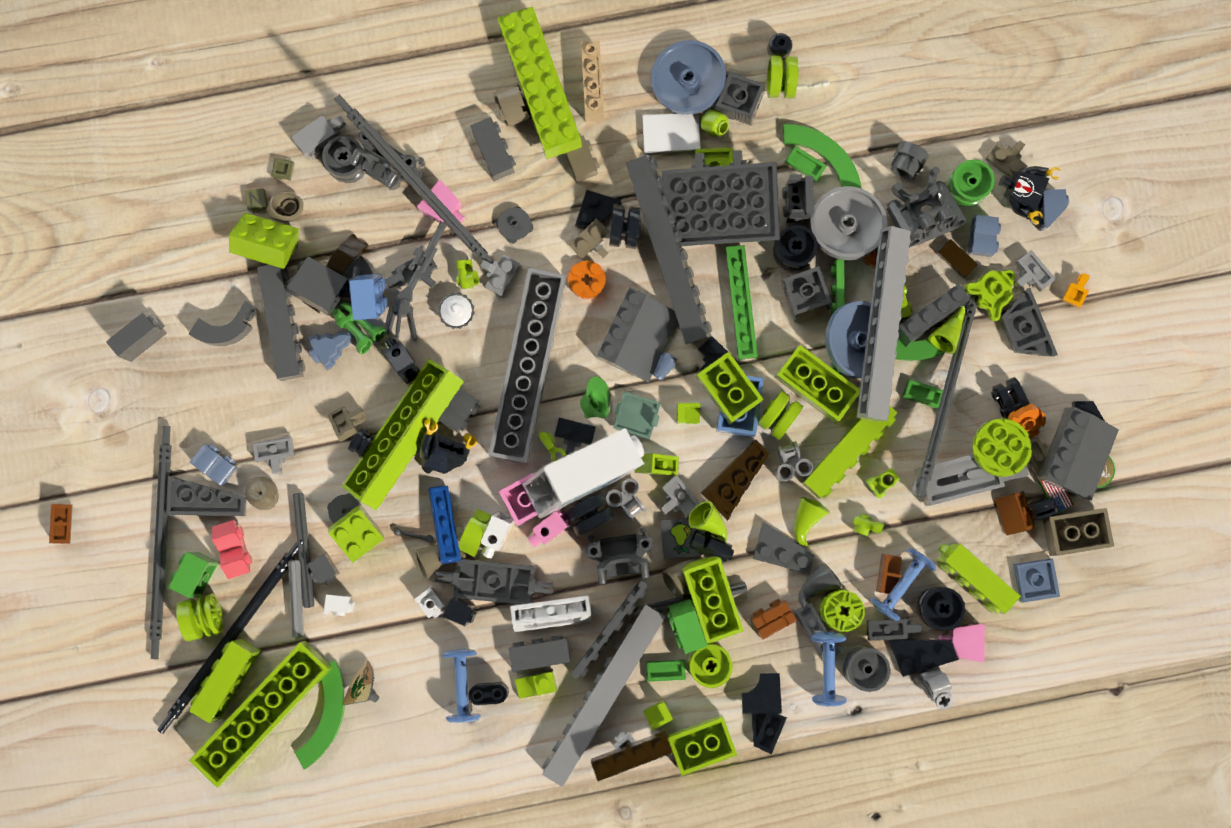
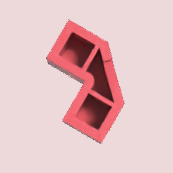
[212,520,252,579]

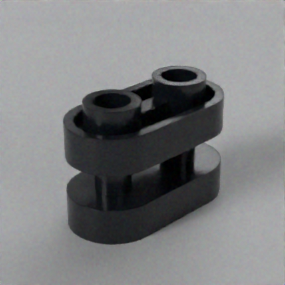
[991,377,1030,419]
[468,682,509,705]

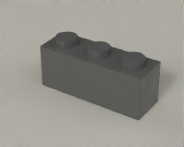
[470,117,516,181]
[508,635,571,672]

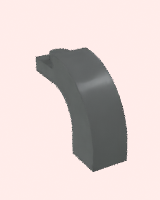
[189,301,256,346]

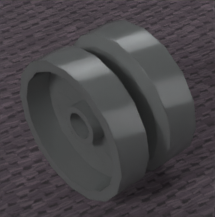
[322,136,367,184]
[843,646,891,692]

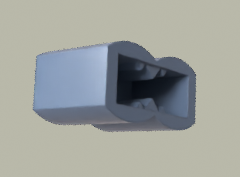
[968,215,1001,257]
[189,444,238,486]

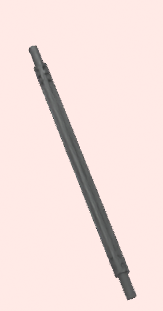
[334,94,494,264]
[916,294,978,499]
[149,426,172,659]

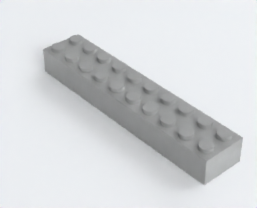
[488,268,567,465]

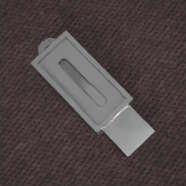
[912,454,1029,506]

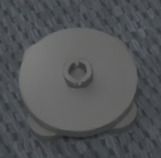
[496,206,534,244]
[327,493,362,524]

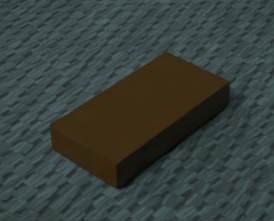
[936,239,978,279]

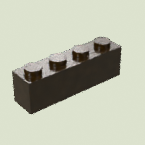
[591,731,673,782]

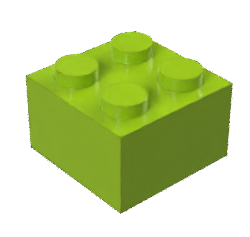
[328,505,384,563]

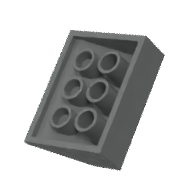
[597,287,678,383]
[1038,407,1119,501]

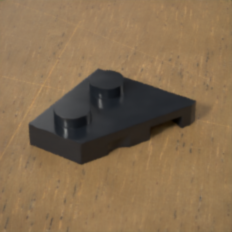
[575,189,621,229]
[752,714,787,754]

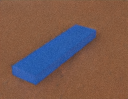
[428,486,461,564]

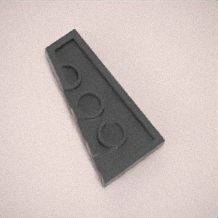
[166,476,247,516]

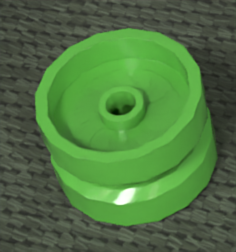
[947,159,995,207]

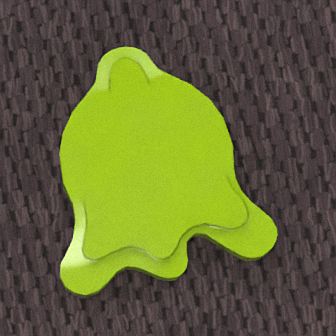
[964,270,1015,322]

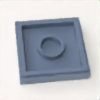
[1013,558,1060,603]

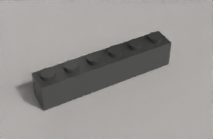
[257,265,305,381]

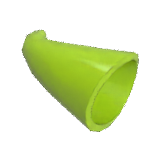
[928,306,965,354]
[794,497,830,547]
[688,501,727,542]

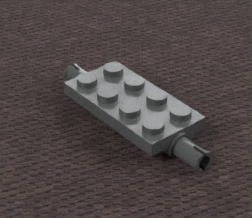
[435,559,553,605]

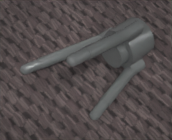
[387,300,417,341]

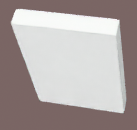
[642,113,701,154]

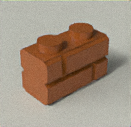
[750,598,797,640]

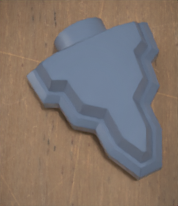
[308,331,354,371]

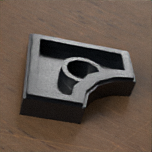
[741,673,782,714]

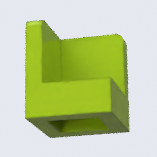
[677,403,701,424]
[643,700,673,730]

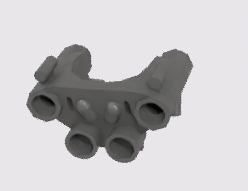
[349,131,426,190]
[886,166,967,247]
[585,527,653,584]

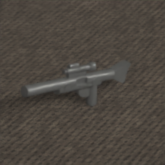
[397,221,447,302]

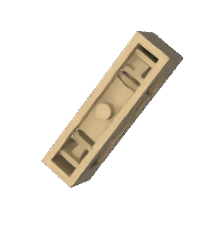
[581,41,604,122]

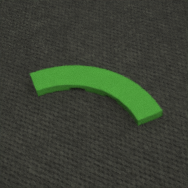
[783,124,862,189]
[895,339,945,361]
[295,660,345,770]

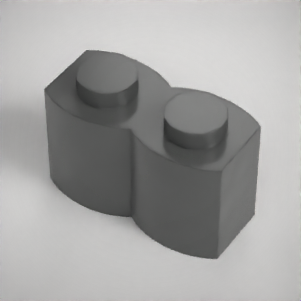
[438,388,480,433]

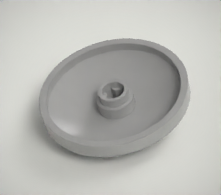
[810,186,887,260]

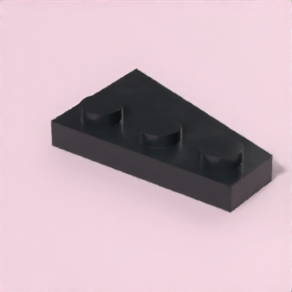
[889,639,960,677]

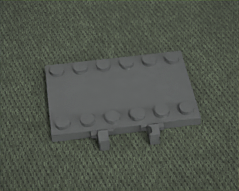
[662,150,780,246]

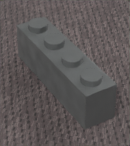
[898,283,971,347]

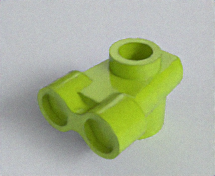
[456,260,479,289]
[866,468,900,499]
[853,513,884,536]

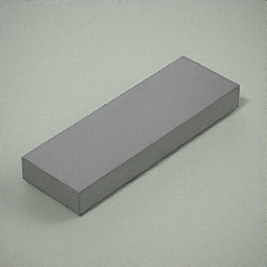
[793,602,841,661]

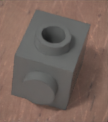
[307,554,340,585]

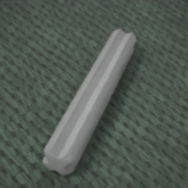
[289,560,304,638]

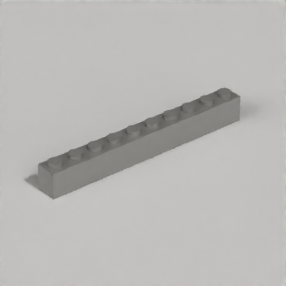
[857,226,911,421]
[542,603,666,787]

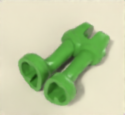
[331,300,387,355]

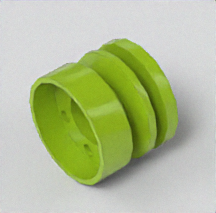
[819,590,865,632]
[176,593,224,642]

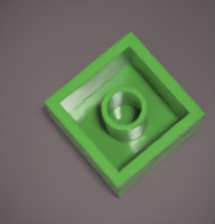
[168,552,219,598]
[667,599,707,654]

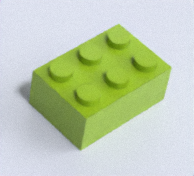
[229,213,299,269]
[695,352,764,424]
[667,714,737,776]

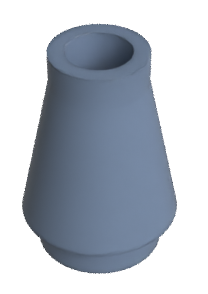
[653,352,678,381]

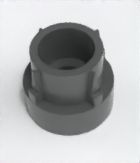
[891,141,929,180]

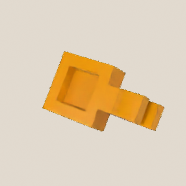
[1062,273,1090,308]

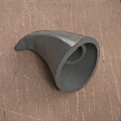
[798,562,842,609]

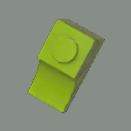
[515,670,557,699]

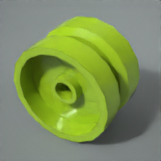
[767,55,799,99]
[758,390,804,440]
[688,643,733,688]

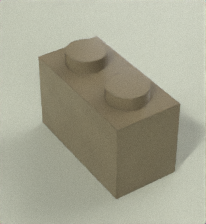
[565,135,600,182]

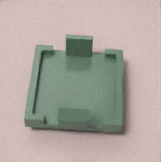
[613,392,661,440]

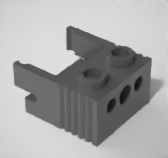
[711,72,765,126]
[782,174,814,223]
[780,266,832,322]

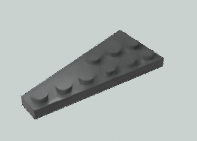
[570,579,648,680]

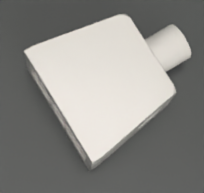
[481,511,514,558]

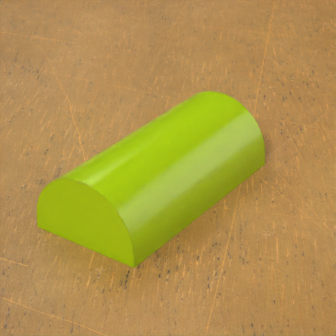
[682,556,744,644]

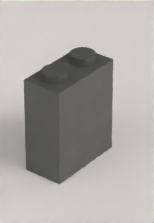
[287,257,349,316]
[106,313,167,362]

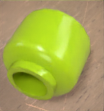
[701,109,729,137]

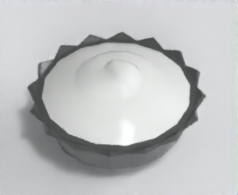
[438,292,475,329]

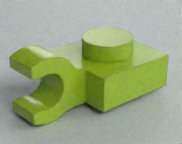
[537,430,566,462]

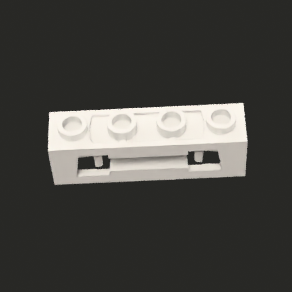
[510,596,592,632]

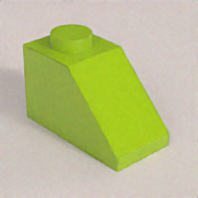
[635,453,679,476]

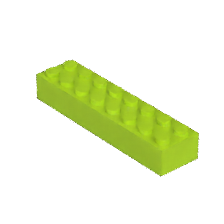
[497,6,582,159]
[341,359,464,510]
[189,641,332,788]

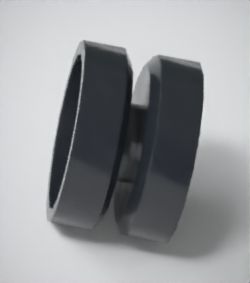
[609,204,641,249]
[773,225,818,271]
[564,493,614,537]
[916,586,966,630]

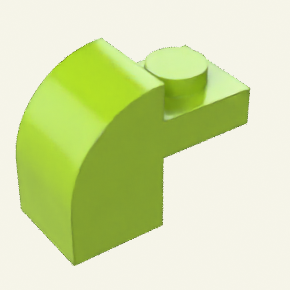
[459,508,492,557]

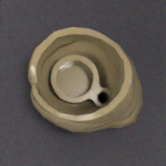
[267,191,304,222]
[245,476,279,510]

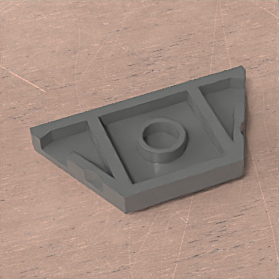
[1000,287,1058,357]

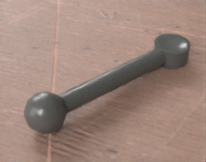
[393,528,433,542]

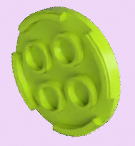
[972,419,1032,477]

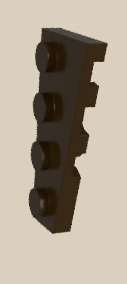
[700,439,770,521]

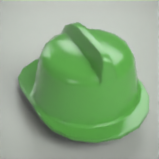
[580,376,610,419]

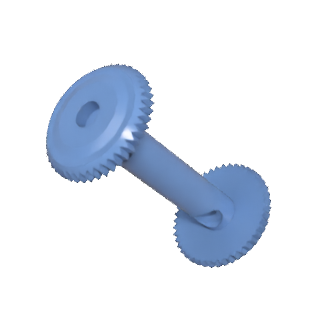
[870,548,936,621]
[811,632,847,707]
[442,649,481,723]

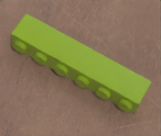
[801,405,898,499]

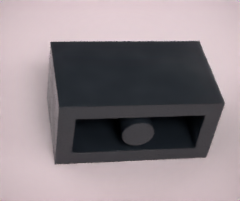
[443,598,477,626]

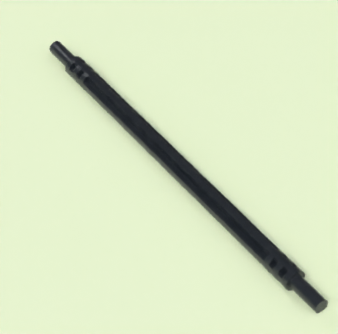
[157,539,303,734]

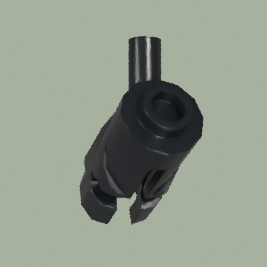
[689,529,734,562]

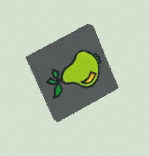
[660,518,702,559]

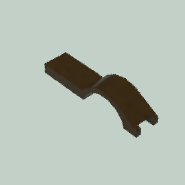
[302,234,369,313]

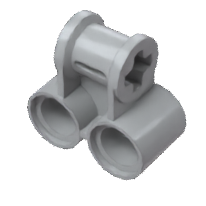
[775,441,813,482]
[606,478,646,521]
[919,666,953,710]

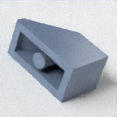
[1038,189,1069,231]

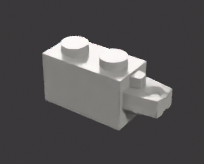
[291,115,346,160]

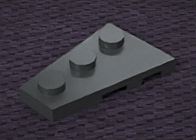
[753,522,814,574]

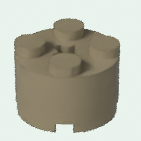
[493,82,531,127]

